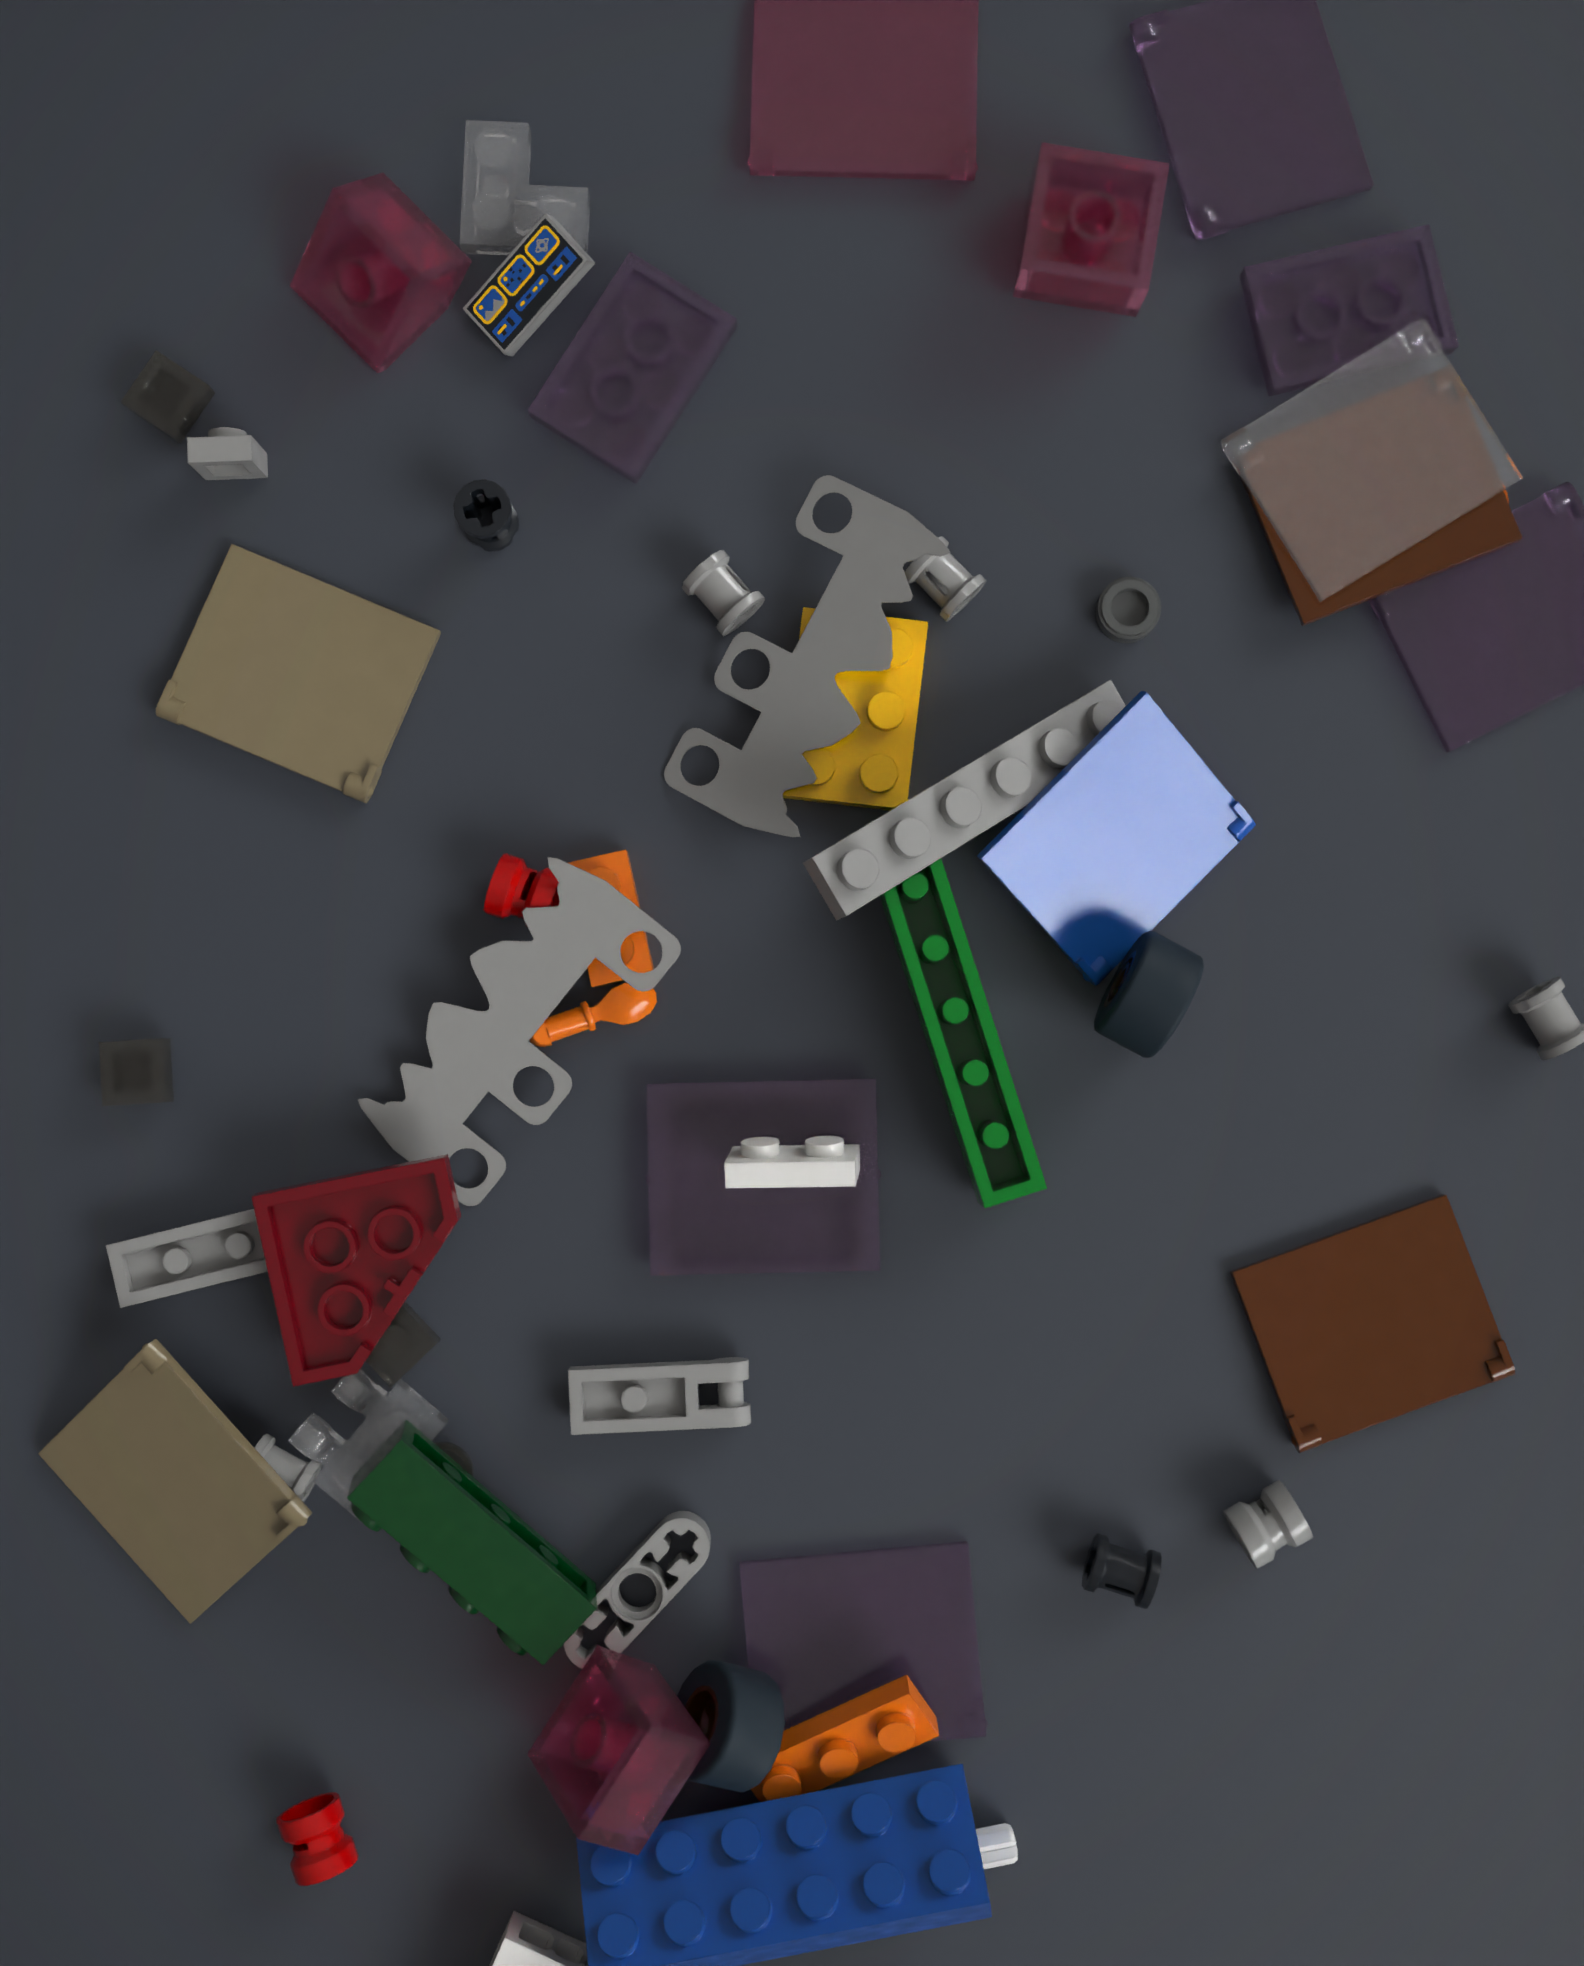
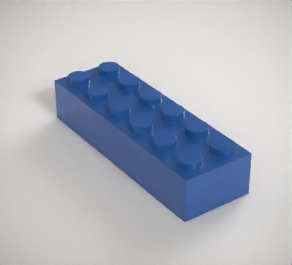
[576,1763,992,1966]

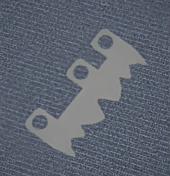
[664,475,951,837]
[358,857,681,1206]

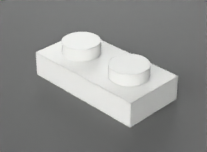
[724,1136,860,1188]

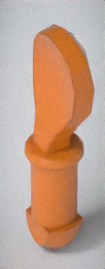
[529,982,657,1047]

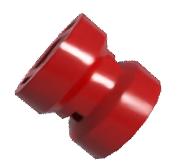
[484,853,560,928]
[276,1792,359,1886]

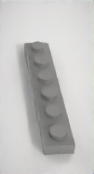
[803,680,1126,921]

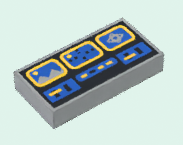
[463,213,595,357]

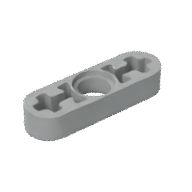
[564,1511,711,1671]

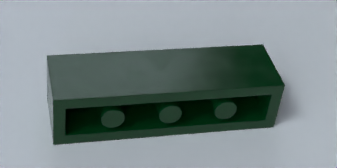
[347,1420,597,1665]

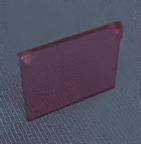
[747,0,979,181]

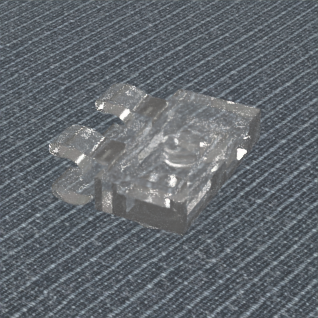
[288,1369,449,1522]

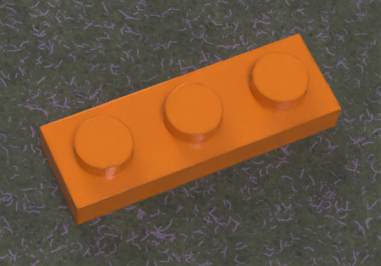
[751,1674,939,1802]

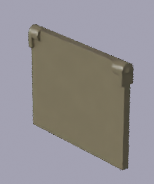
[156,544,441,803]
[38,1338,313,1624]

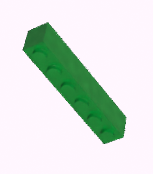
[880,858,1047,1208]

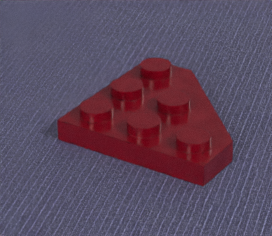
[252,1154,461,1387]

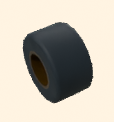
[1094,931,1204,1058]
[669,1660,785,1792]

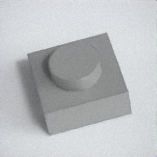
[187,427,268,480]

